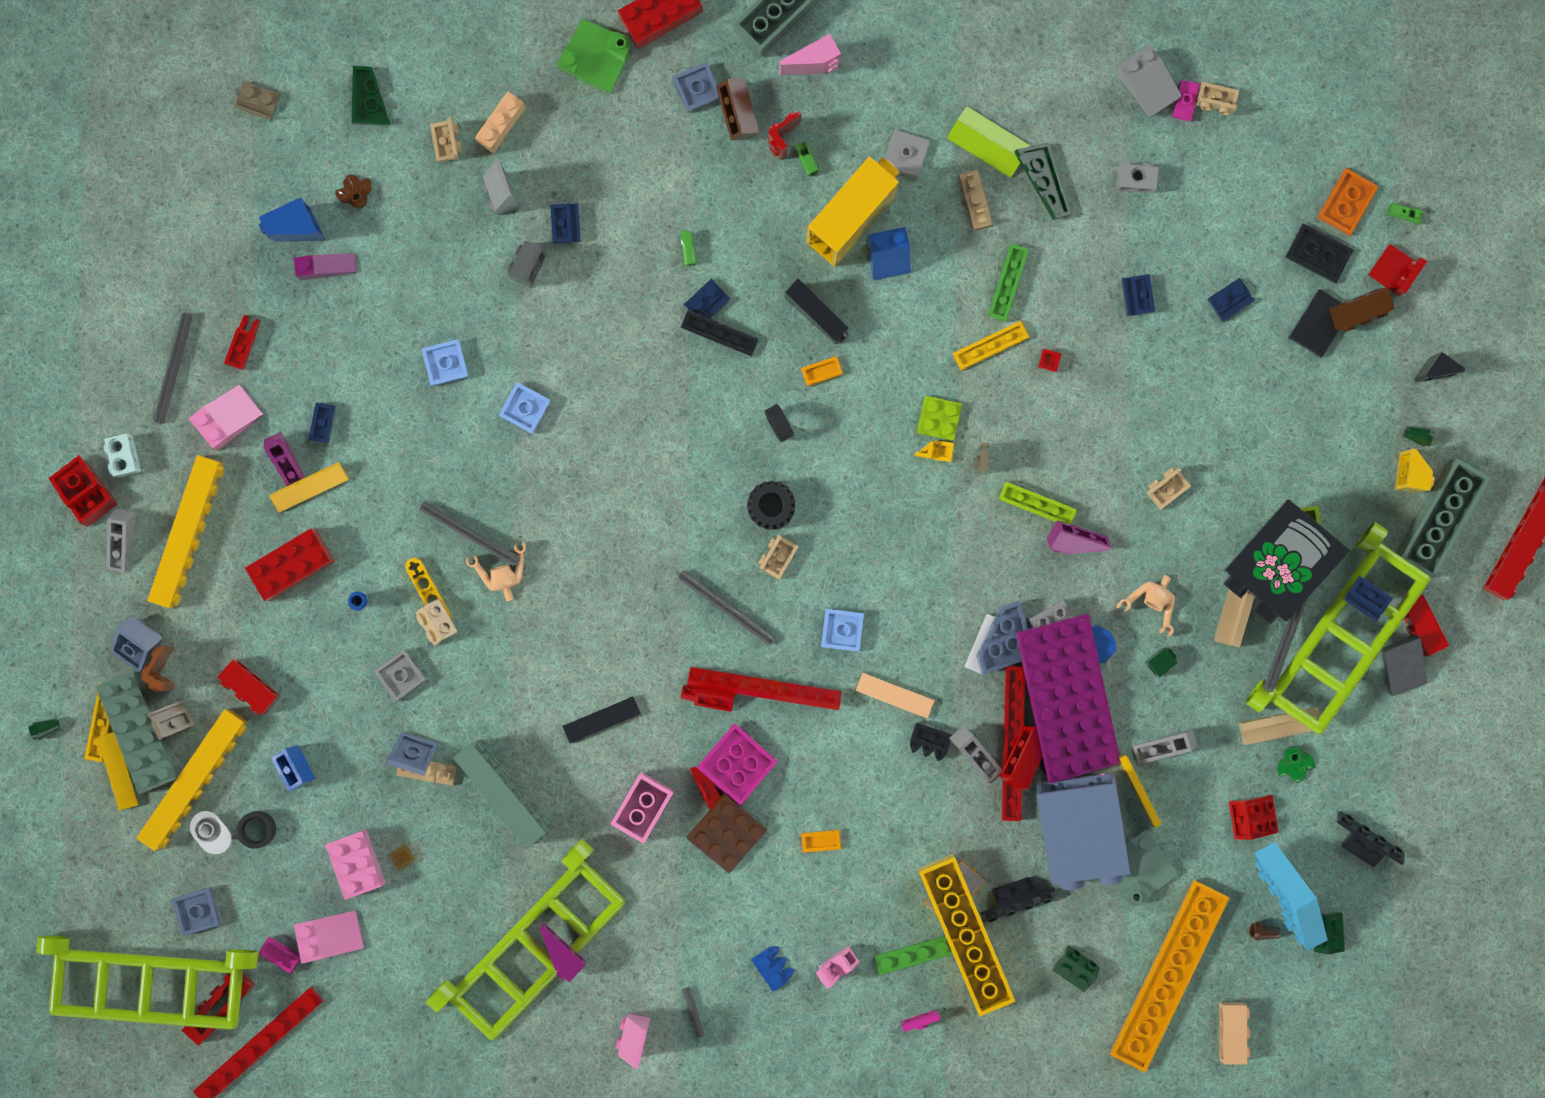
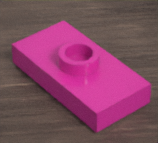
[1172,80,1200,122]
[258,936,301,974]
[901,1009,941,1032]

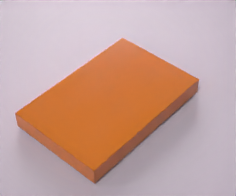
[1317,168,1379,236]

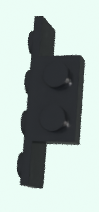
[1337,811,1405,867]
[980,877,1056,922]

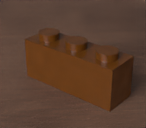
[716,78,760,141]
[1329,287,1395,332]

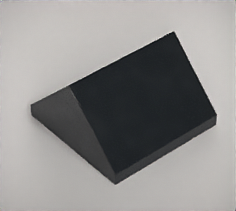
[1414,352,1465,383]

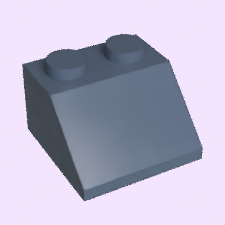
[110,616,163,673]

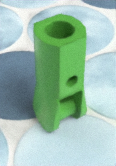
[794,140,819,176]
[1387,202,1425,225]
[681,230,697,266]

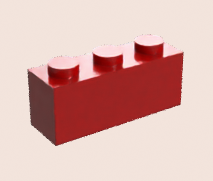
[1397,594,1449,656]
[217,659,281,715]
[1000,726,1043,790]

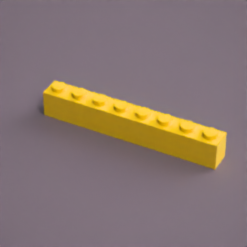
[147,455,224,608]
[136,709,248,851]

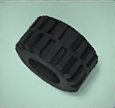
[747,481,795,530]

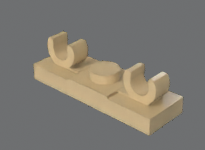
[959,170,992,230]
[396,762,457,786]

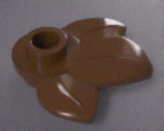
[335,174,372,208]

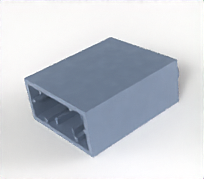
[1037,773,1131,890]

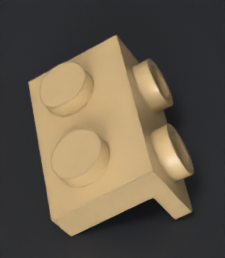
[1196,82,1239,115]
[430,117,462,163]
[1146,467,1191,510]
[758,535,799,580]
[416,599,457,646]

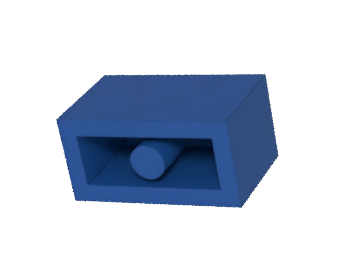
[271,745,316,792]

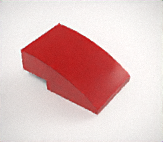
[48,455,118,527]

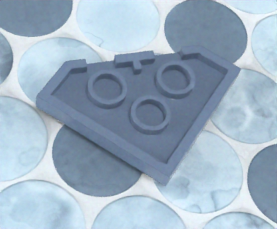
[976,601,1028,675]

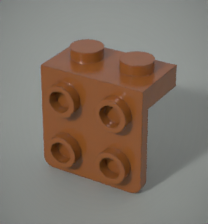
[140,645,176,692]

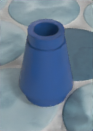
[348,591,368,611]

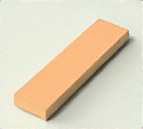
[856,673,934,718]

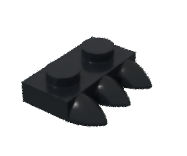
[910,722,952,761]

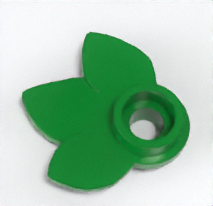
[1277,746,1315,783]

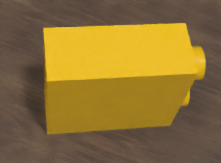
[806,156,899,267]

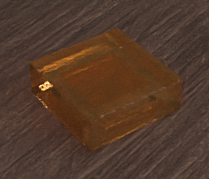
[389,843,416,871]

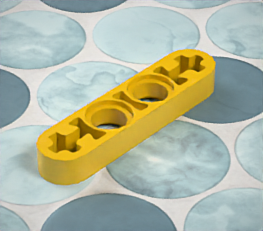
[405,558,451,619]

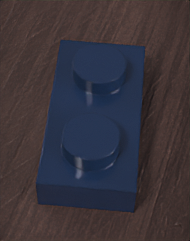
[308,402,336,444]

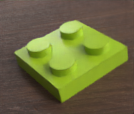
[916,395,962,441]

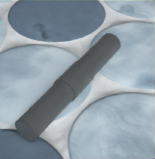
[682,986,705,1037]

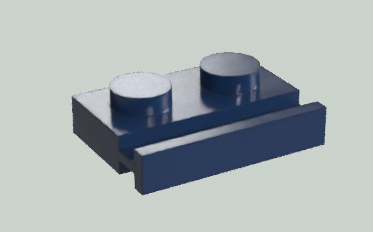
[550,203,581,244]
[1121,274,1155,317]
[684,278,730,319]
[1207,278,1255,322]
[1342,576,1393,622]

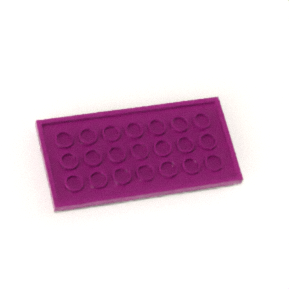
[1016,613,1121,783]

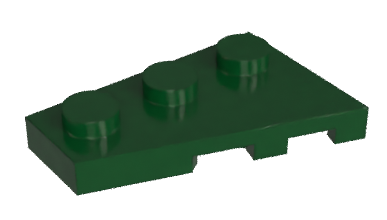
[352,66,391,126]

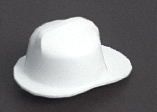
[190,811,231,854]

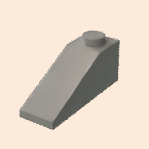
[106,509,135,573]
[949,726,1002,783]
[1132,729,1198,764]

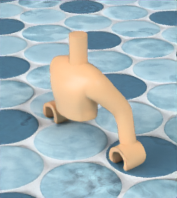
[466,541,526,601]
[1116,575,1175,637]

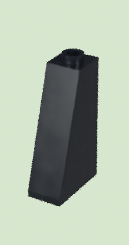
[785,279,849,344]

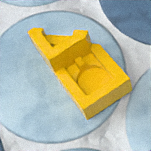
[915,440,955,463]

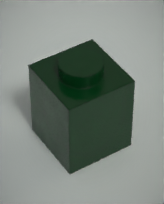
[1145,648,1178,677]

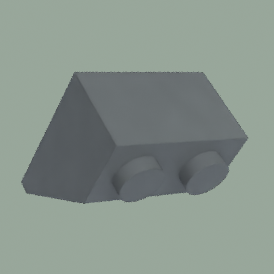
[507,241,547,288]

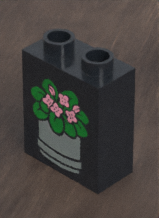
[1223,499,1350,624]

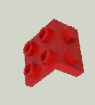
[768,111,802,160]

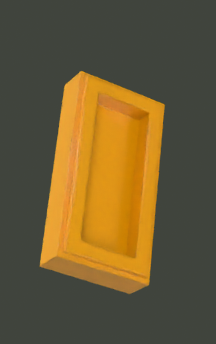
[801,356,843,387]
[801,829,841,853]

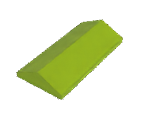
[947,106,1030,178]

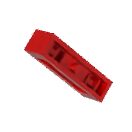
[181,973,255,1046]

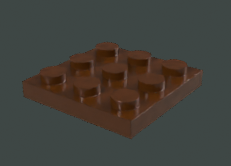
[686,793,767,873]

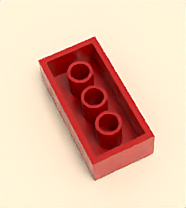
[617,0,703,49]
[245,528,335,601]

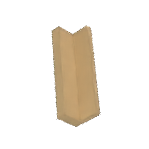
[1214,589,1254,648]
[1239,707,1320,745]

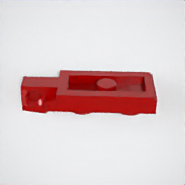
[680,685,735,712]

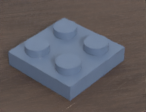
[672,62,720,113]
[387,732,438,776]
[171,887,221,936]

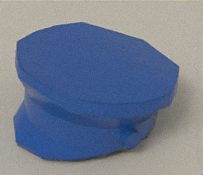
[1092,625,1116,663]

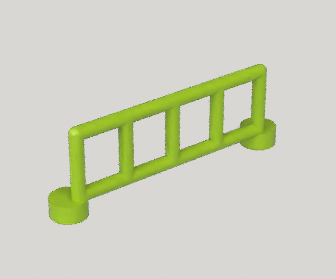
[1245,521,1430,734]
[425,838,625,1040]
[36,935,259,1030]

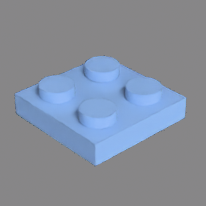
[421,339,469,386]
[499,382,551,434]
[821,609,864,652]

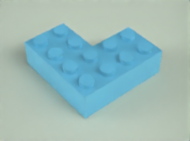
[1255,842,1328,951]

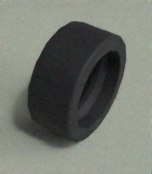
[764,404,794,442]
[236,811,276,849]

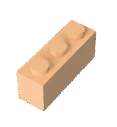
[475,91,526,154]
[1219,1002,1250,1064]

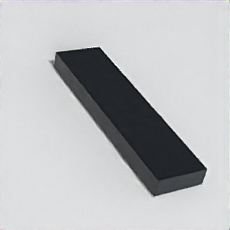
[681,310,758,357]
[562,696,641,744]

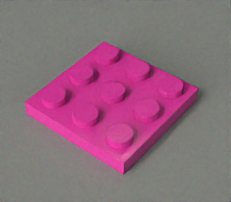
[696,723,778,806]

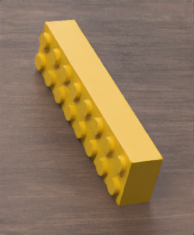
[917,854,1016,1017]

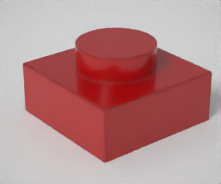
[1037,348,1062,373]

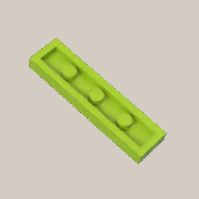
[998,481,1077,524]

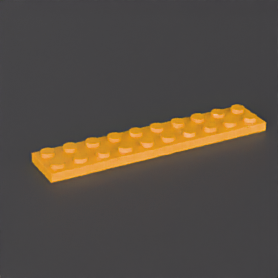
[1109,880,1230,1073]

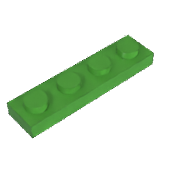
[987,243,1029,322]
[874,936,953,975]

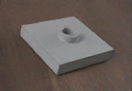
[885,129,930,178]
[373,649,428,703]

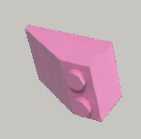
[779,34,841,75]
[189,385,264,450]
[294,910,364,964]
[616,1013,650,1069]

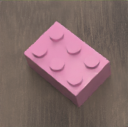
[611,772,674,844]
[326,829,386,900]

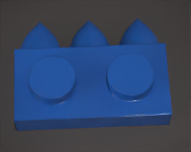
[751,946,794,992]

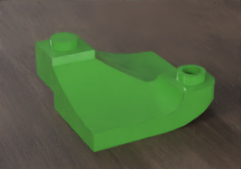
[557,19,631,94]

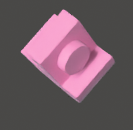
[816,946,860,989]

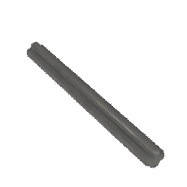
[153,313,192,424]
[420,502,520,566]
[678,571,774,645]
[1263,598,1308,692]

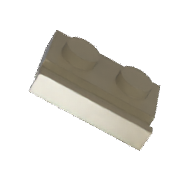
[234,81,281,121]
[973,443,990,474]
[147,700,195,740]

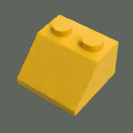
[1395,449,1434,493]

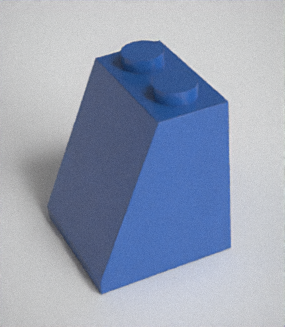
[259,197,325,242]
[866,227,911,280]

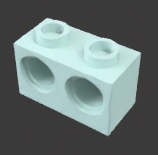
[103,433,141,478]

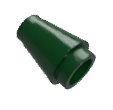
[1403,426,1434,447]
[28,718,60,740]

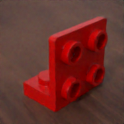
[1368,244,1428,296]
[1229,795,1278,840]

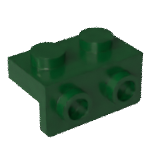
[1314,912,1345,954]
[1052,945,1100,992]

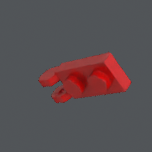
[224,315,261,371]

